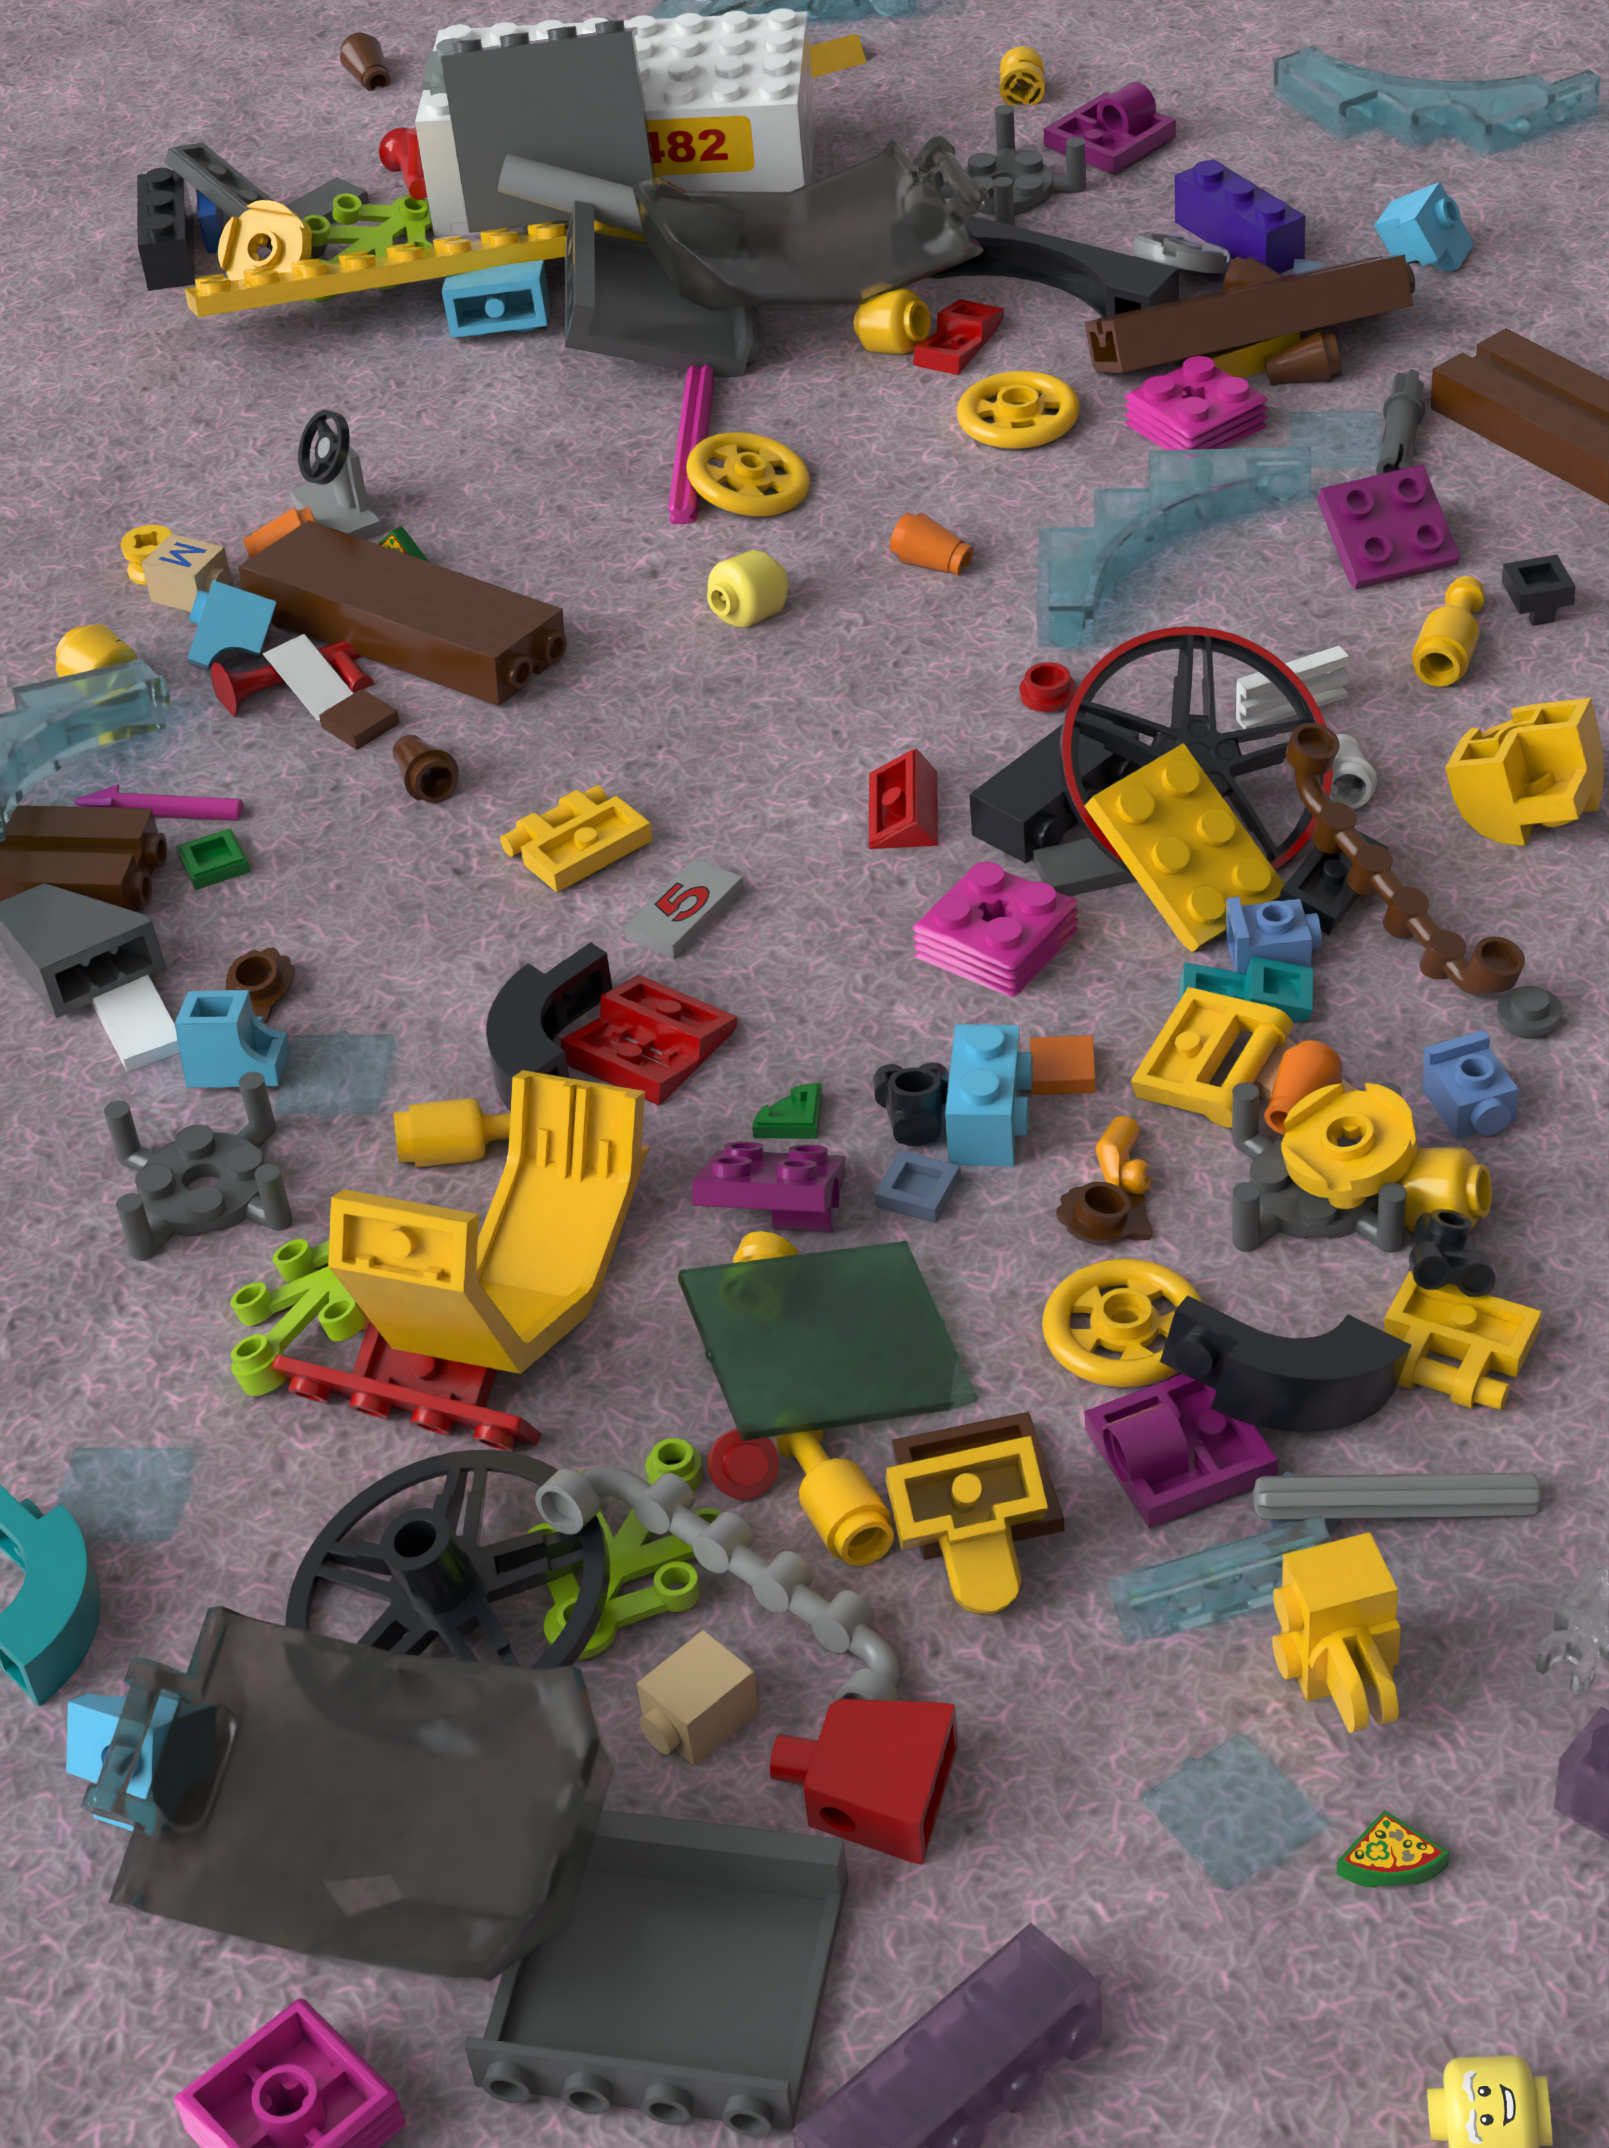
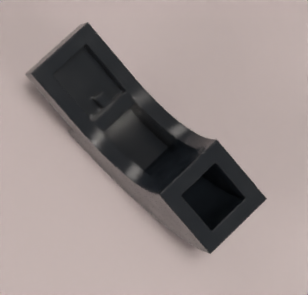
[486,942,613,1112]
[1160,1295,1411,1432]

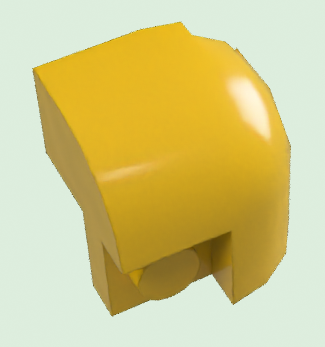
[1445,698,1604,846]

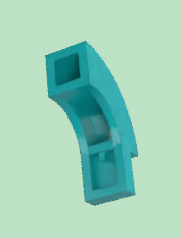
[0,1485,101,1706]

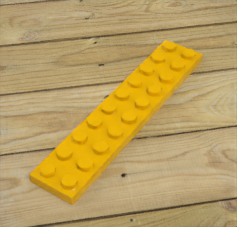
[185,221,661,317]

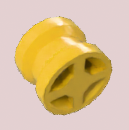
[120,524,172,585]

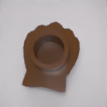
[226,947,295,1023]
[1056,1182,1153,1245]

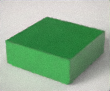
[176,828,251,890]

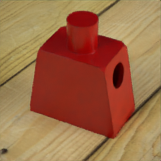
[770,1699,958,1865]

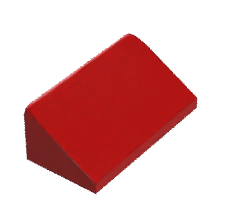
[868,748,938,849]

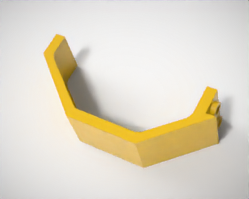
[328,1070,650,1374]

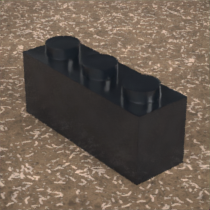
[137,168,195,291]
[969,712,1141,864]

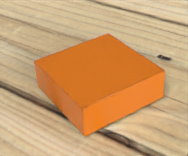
[1030,1035,1096,1095]

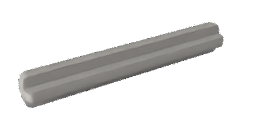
[1253,1473,1541,1520]

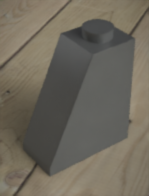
[0,883,167,1018]

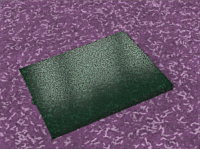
[677,1241,978,1441]

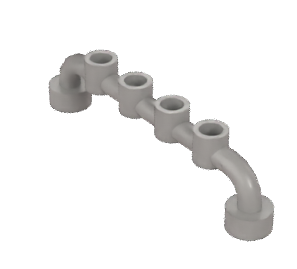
[535,1466,902,1701]

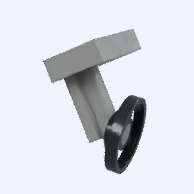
[290,410,383,540]

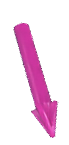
[74,785,244,821]

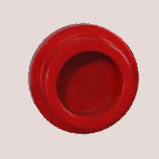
[1019,662,1076,712]
[708,1428,779,1500]

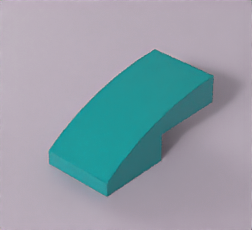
[1178,956,1313,1023]

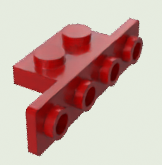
[271,1321,542,1452]

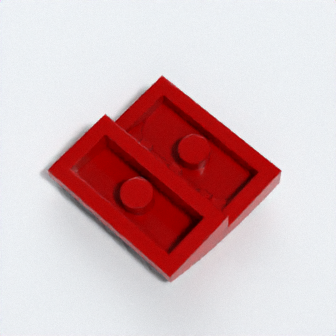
[560,975,737,1105]

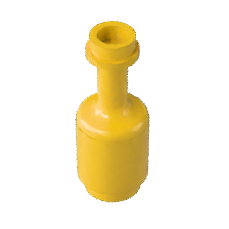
[1412,576,1485,687]
[393,1098,511,1168]
[773,1410,894,1567]

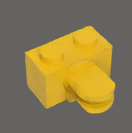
[885,1436,1048,1615]
[1272,1532,1401,1733]

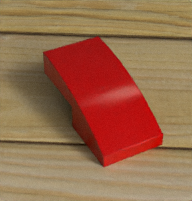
[913,299,1004,375]

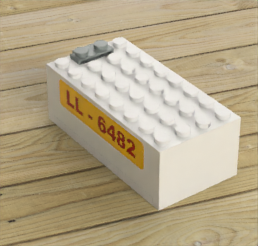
[415,8,816,236]

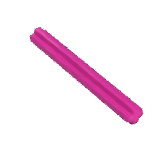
[668,364,715,524]

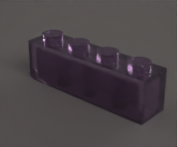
[791,1922,1102,2148]

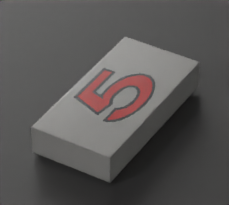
[624,858,744,959]

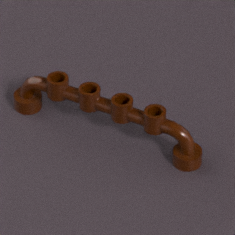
[1286,723,1525,997]

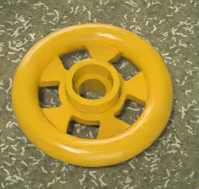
[956,371,1080,449]
[686,432,810,517]
[1042,1258,1203,1388]

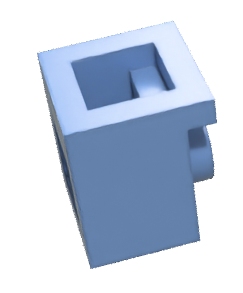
[1226,897,1322,974]
[1422,1030,1519,1140]

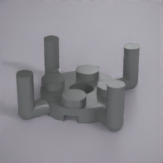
[923,105,1086,226]
[104,1072,292,1261]
[1232,1082,1407,1253]

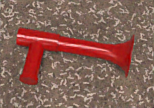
[378,127,427,200]
[211,641,374,717]

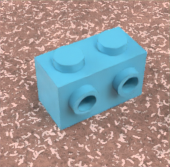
[442,260,552,338]
[945,1024,1033,1166]

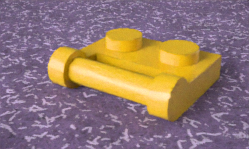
[1130,987,1294,1128]

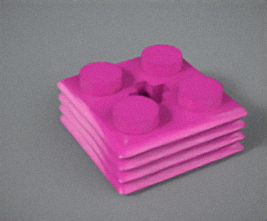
[1124,356,1268,464]
[912,861,1079,997]
[174,1998,406,2148]

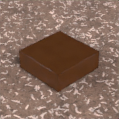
[319,689,400,750]

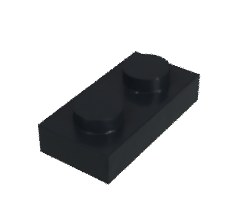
[1278,831,1389,935]

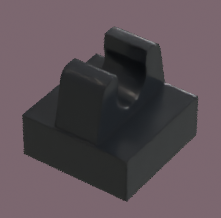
[1502,555,1576,626]

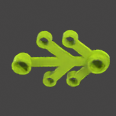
[303,193,433,301]
[230,1239,366,1396]
[527,1438,722,1659]

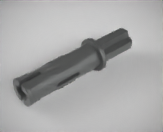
[1376,369,1425,475]

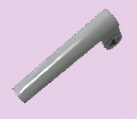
[498,153,744,261]

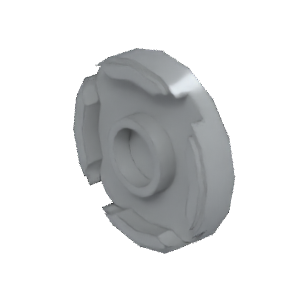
[1131,232,1231,274]

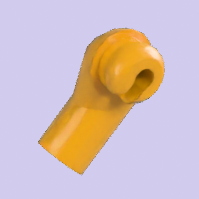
[1095,1115,1152,1195]

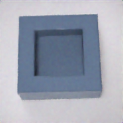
[874,1150,961,1223]

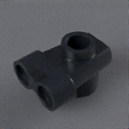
[873,1062,949,1146]
[1408,1209,1496,1297]

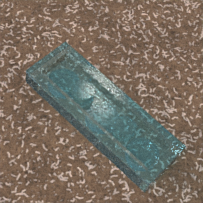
[1106,1514,1331,1643]

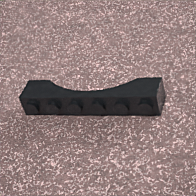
[891,203,1179,318]

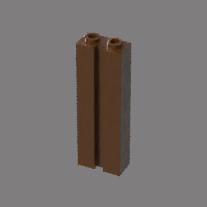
[1084,254,1415,373]
[1431,328,1609,505]
[238,520,567,706]
[0,805,167,912]

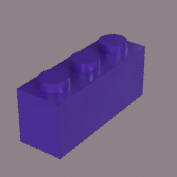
[1175,159,1306,274]

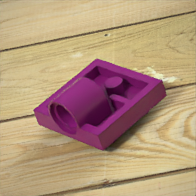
[1043,82,1176,174]
[1317,464,1461,590]
[692,1141,846,1232]
[1084,1374,1278,1528]

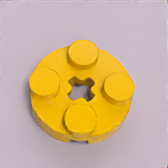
[218,200,312,281]
[1281,1083,1419,1209]

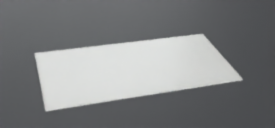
[263,634,353,721]

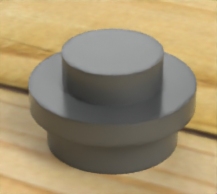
[1497,986,1562,1039]

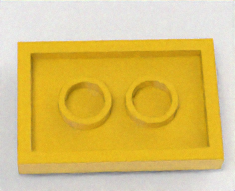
[1084,743,1285,952]

